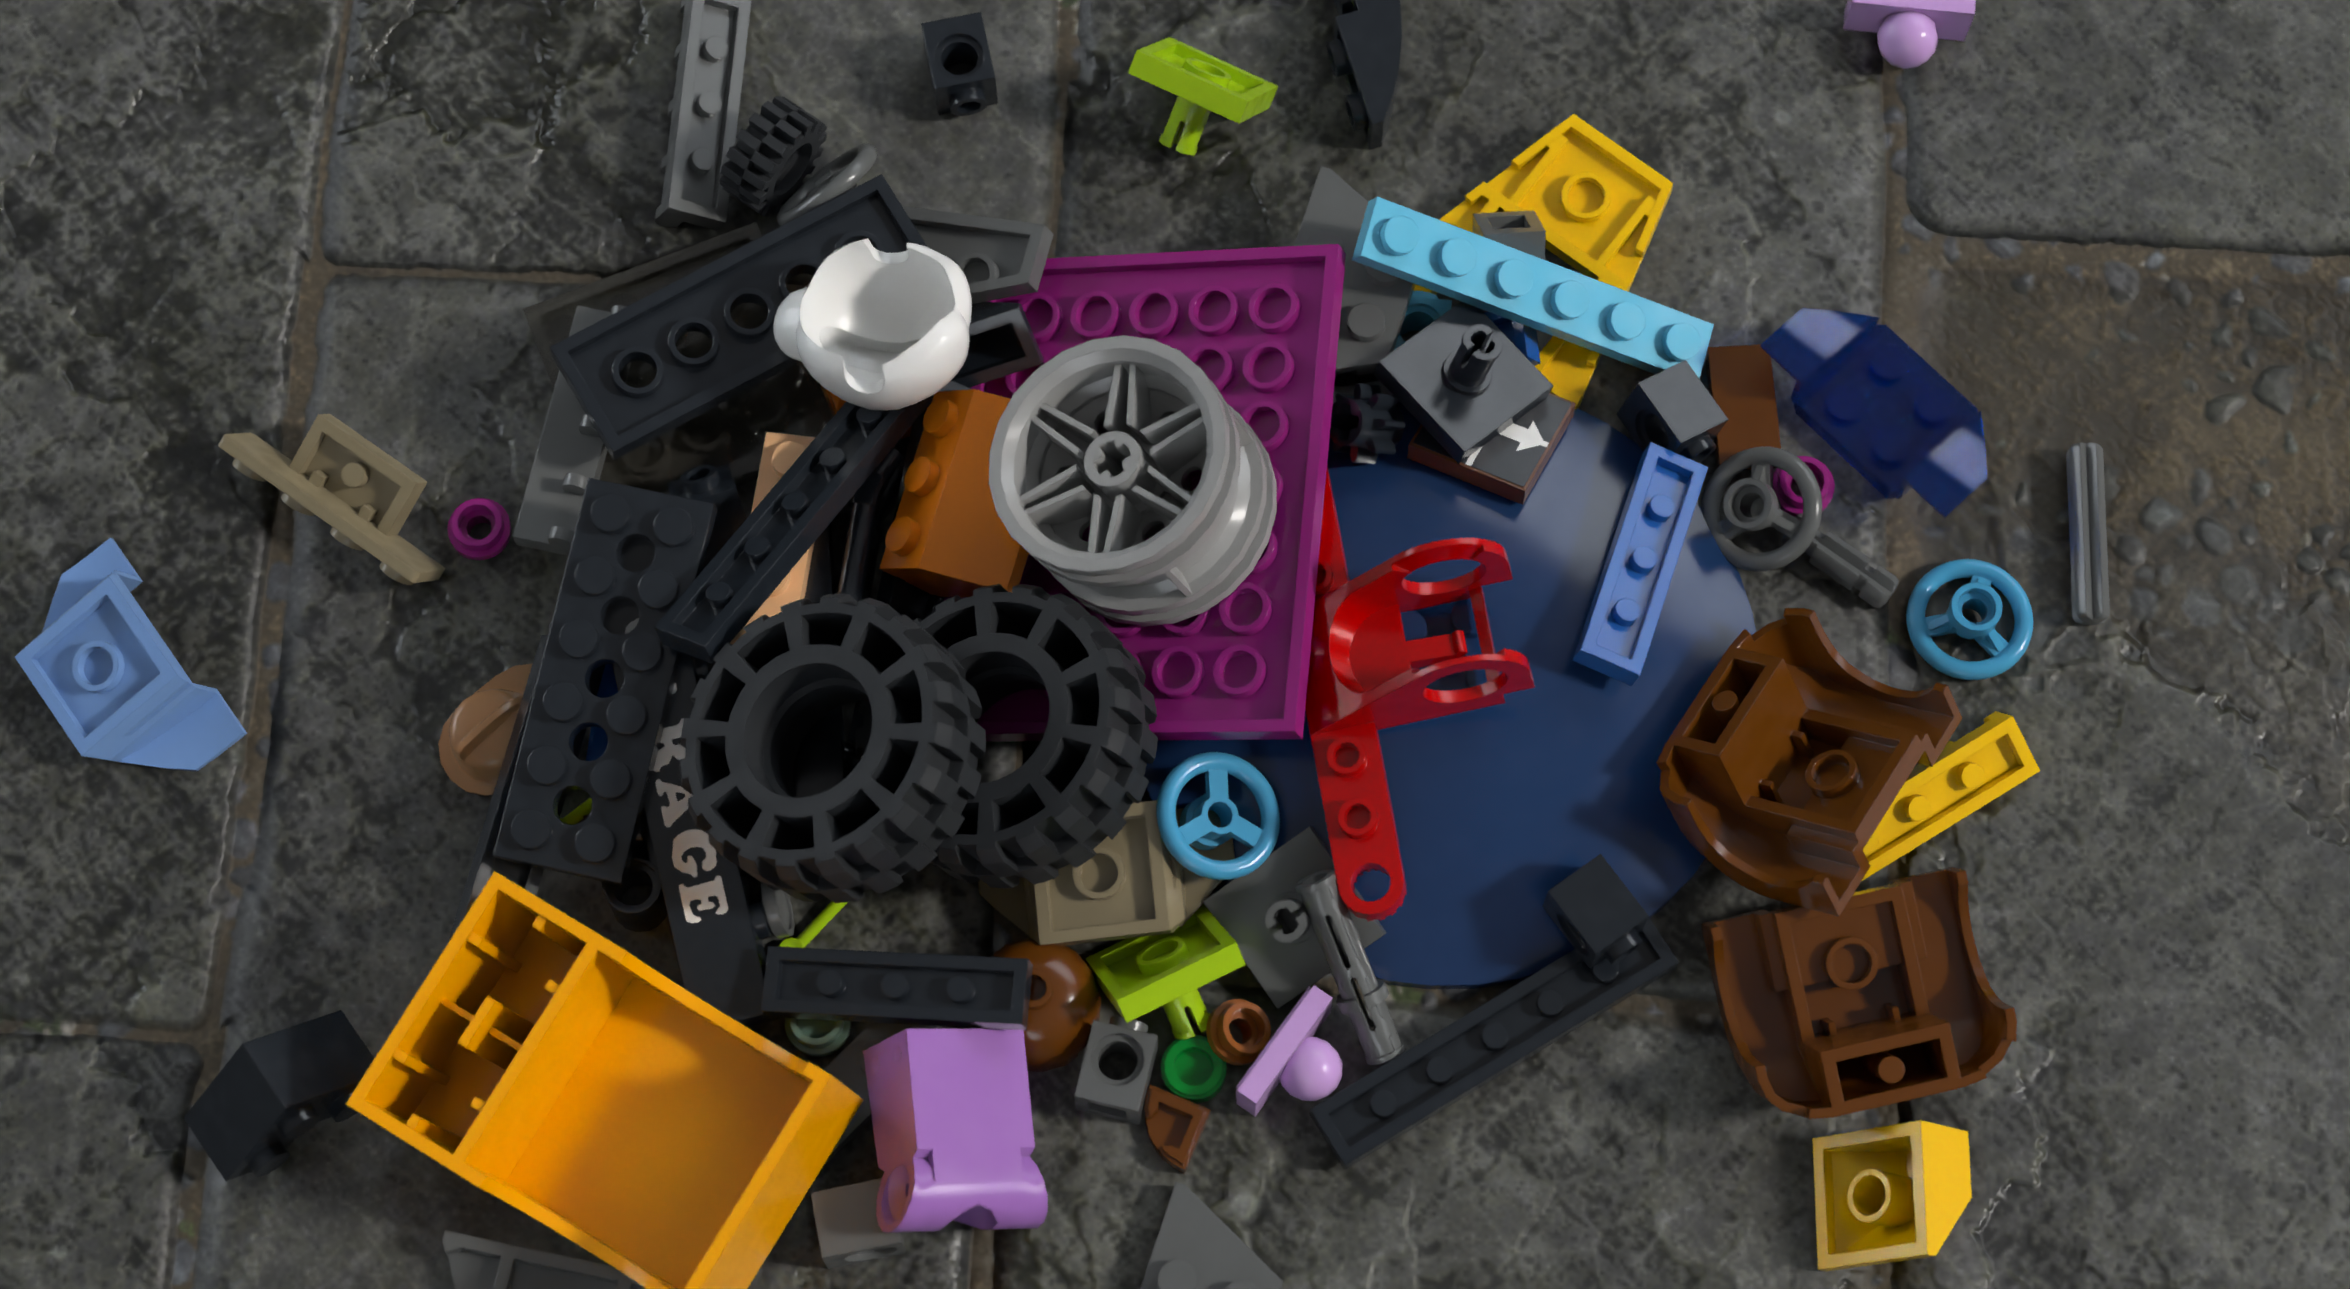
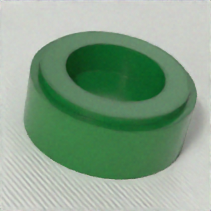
[1161,1035,1227,1104]

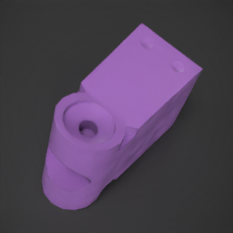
[863,1029,1048,1233]

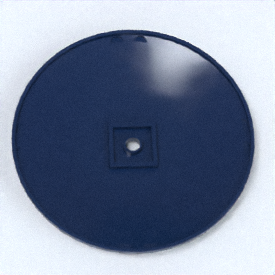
[1144,402,1756,989]

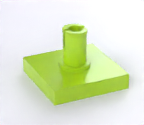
[1128,37,1278,155]
[1085,904,1246,1040]

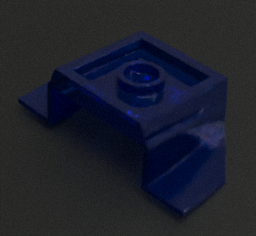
[1760,308,1987,518]

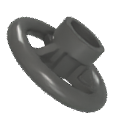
[777,143,878,226]
[1701,446,1822,572]

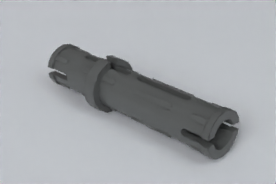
[1295,869,1405,1065]

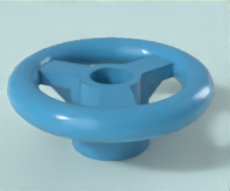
[1906,559,2033,680]
[1156,752,1280,880]

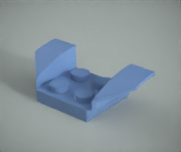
[15,538,247,772]

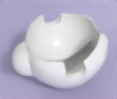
[773,238,972,411]

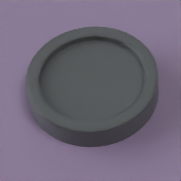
[761,882,794,939]

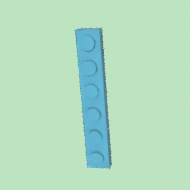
[1352,196,1714,379]

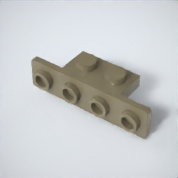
[218,414,445,585]

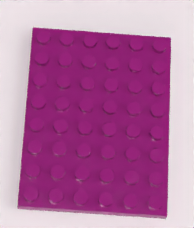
[944,244,1346,742]

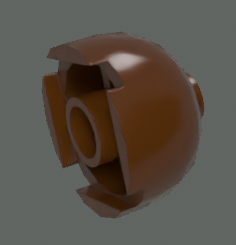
[976,937,1101,1072]

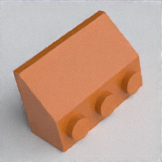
[879,389,1029,597]

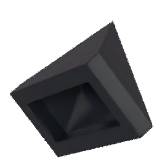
[952,302,1044,388]

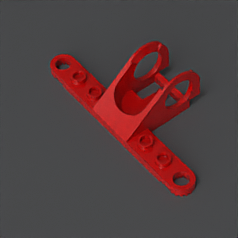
[1305,464,1535,921]

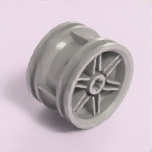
[989,335,1277,626]

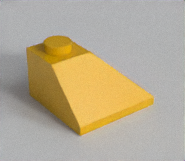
[1812,1120,1972,1271]

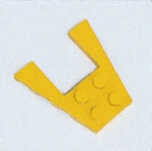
[1413,114,1673,409]

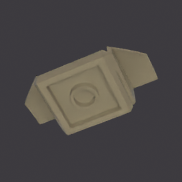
[978,800,1235,946]

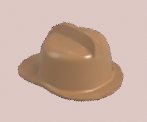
[438,663,533,796]

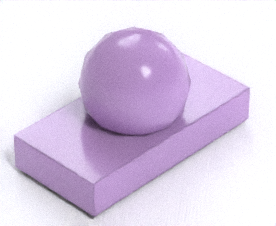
[1843,0,1976,69]
[1236,985,1342,1117]

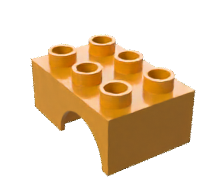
[346,871,863,1289]

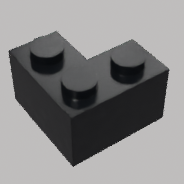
[184,1010,375,1181]

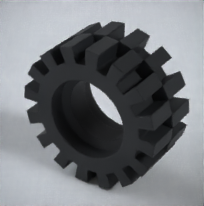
[719,96,827,217]

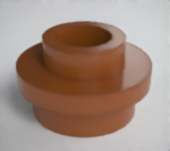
[1206,999,1271,1065]

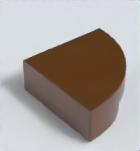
[1144,1085,1210,1174]

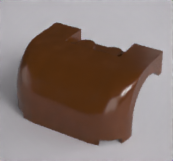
[1657,608,1963,917]
[1701,866,2017,1119]

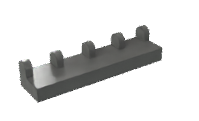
[655,0,752,230]
[513,305,632,556]

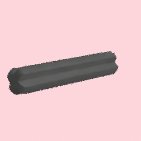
[2066,442,2110,625]

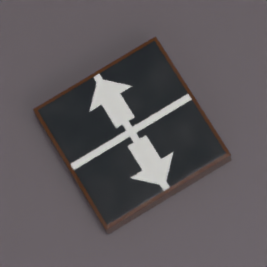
[1407,393,1576,505]

